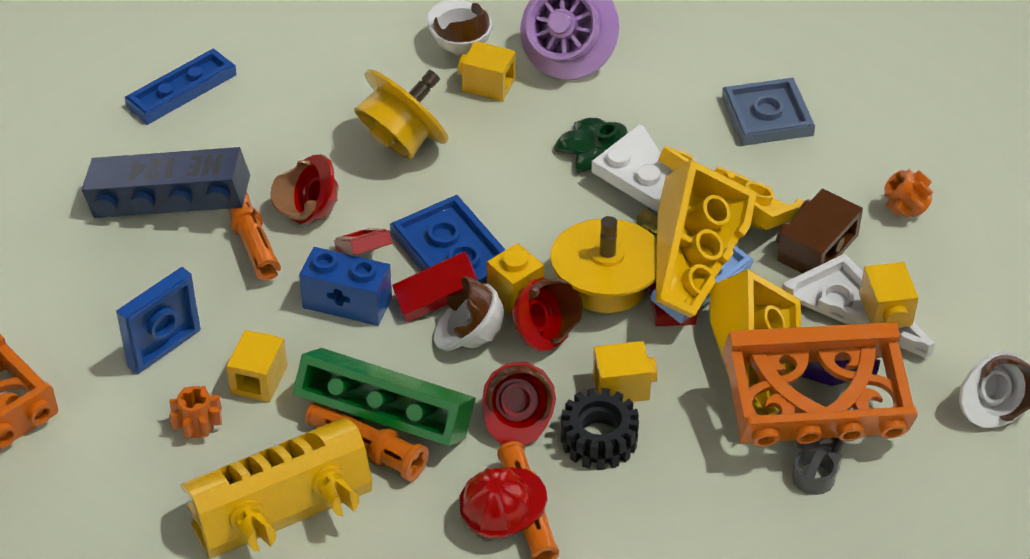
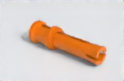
[305,402,429,482]

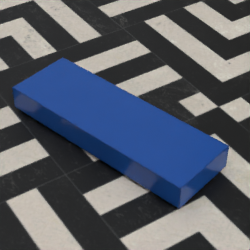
[125,48,237,125]

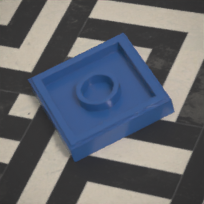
[116,267,201,374]

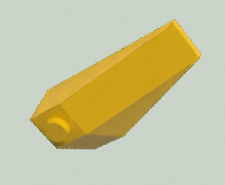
[656,160,757,318]
[709,269,801,415]

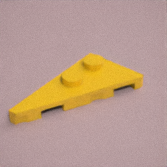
[658,146,804,230]

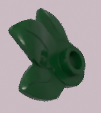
[554,118,628,173]

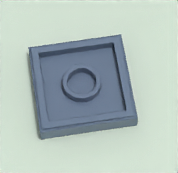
[722,78,815,146]

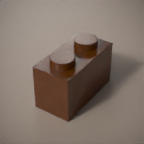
[776,188,863,274]

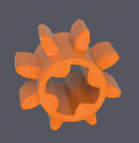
[884,169,933,218]
[169,386,222,439]

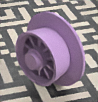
[520,0,620,80]

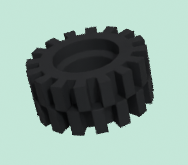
[561,388,639,470]

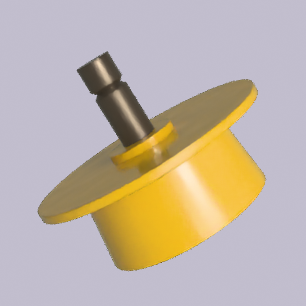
[354,69,449,159]
[550,216,657,313]

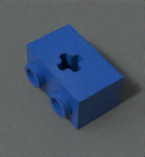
[299,247,392,326]

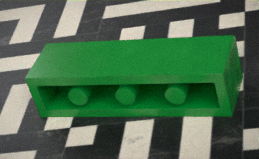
[292,348,476,446]

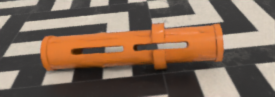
[228,192,281,281]
[497,441,559,559]

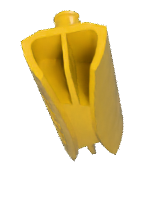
[180,418,373,559]

